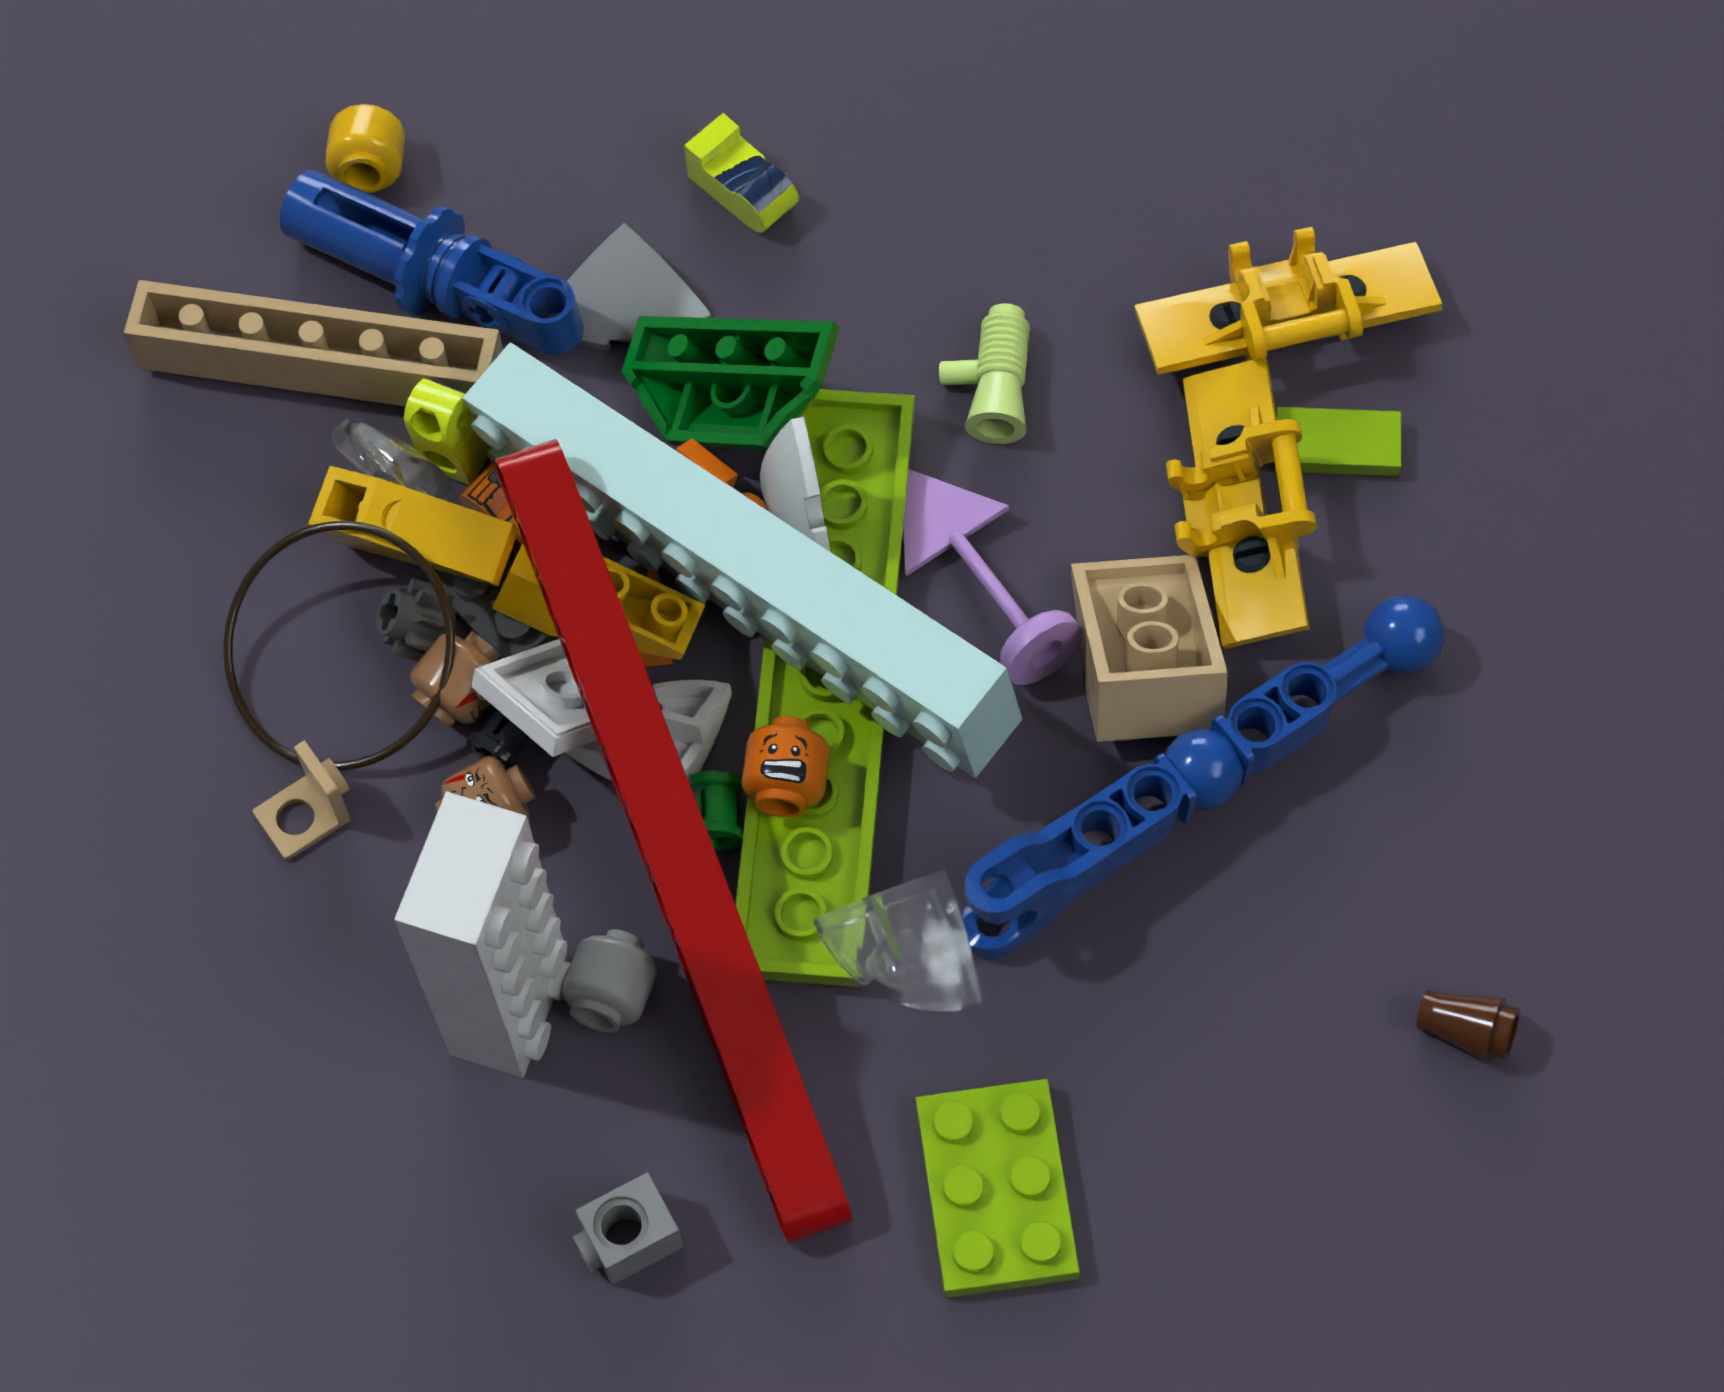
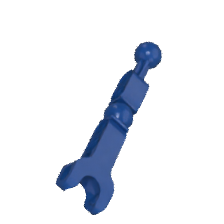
[960,594,1445,960]

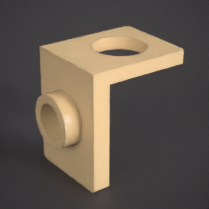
[253,740,351,861]

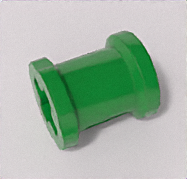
[688,770,743,852]

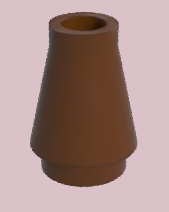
[1416,990,1520,1062]

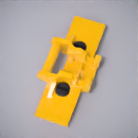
[1134,226,1442,375]
[1166,358,1317,649]

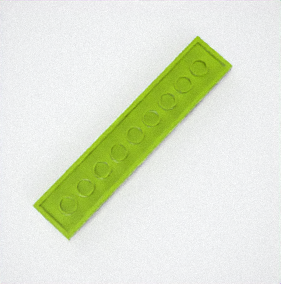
[736,389,915,987]

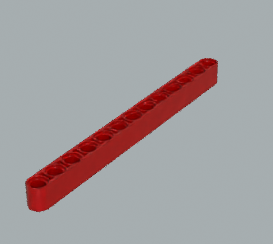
[495,439,852,1245]

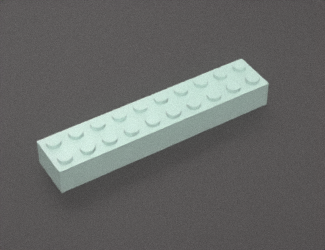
[463,342,1022,779]

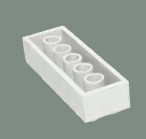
[394,791,571,1078]

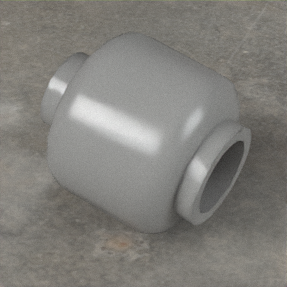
[561,929,658,1033]

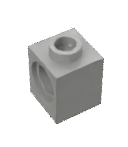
[572,1172,684,1285]

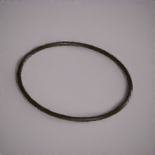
[223,521,455,771]

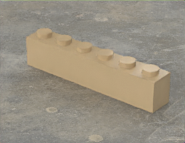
[124,280,503,406]

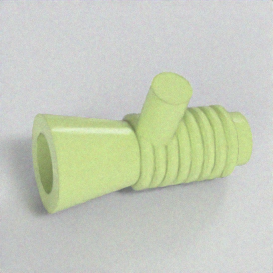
[939,303,1030,444]

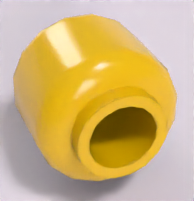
[325,104,406,193]

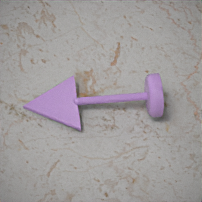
[903,469,1083,685]

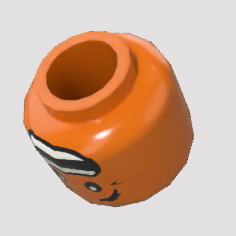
[741,716,830,818]

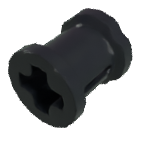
[466,709,531,769]

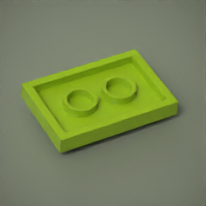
[916,1079,1080,1298]

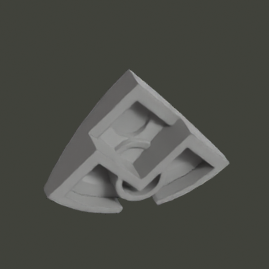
[544,223,712,351]

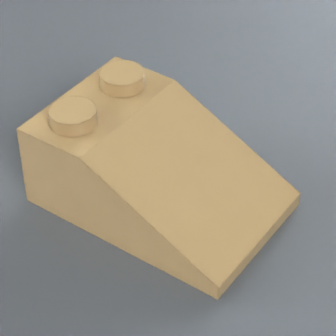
[1071,555,1228,742]

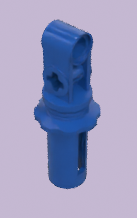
[280,169,584,355]

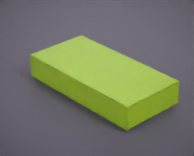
[1275,407,1401,476]

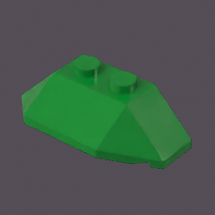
[622,316,840,451]

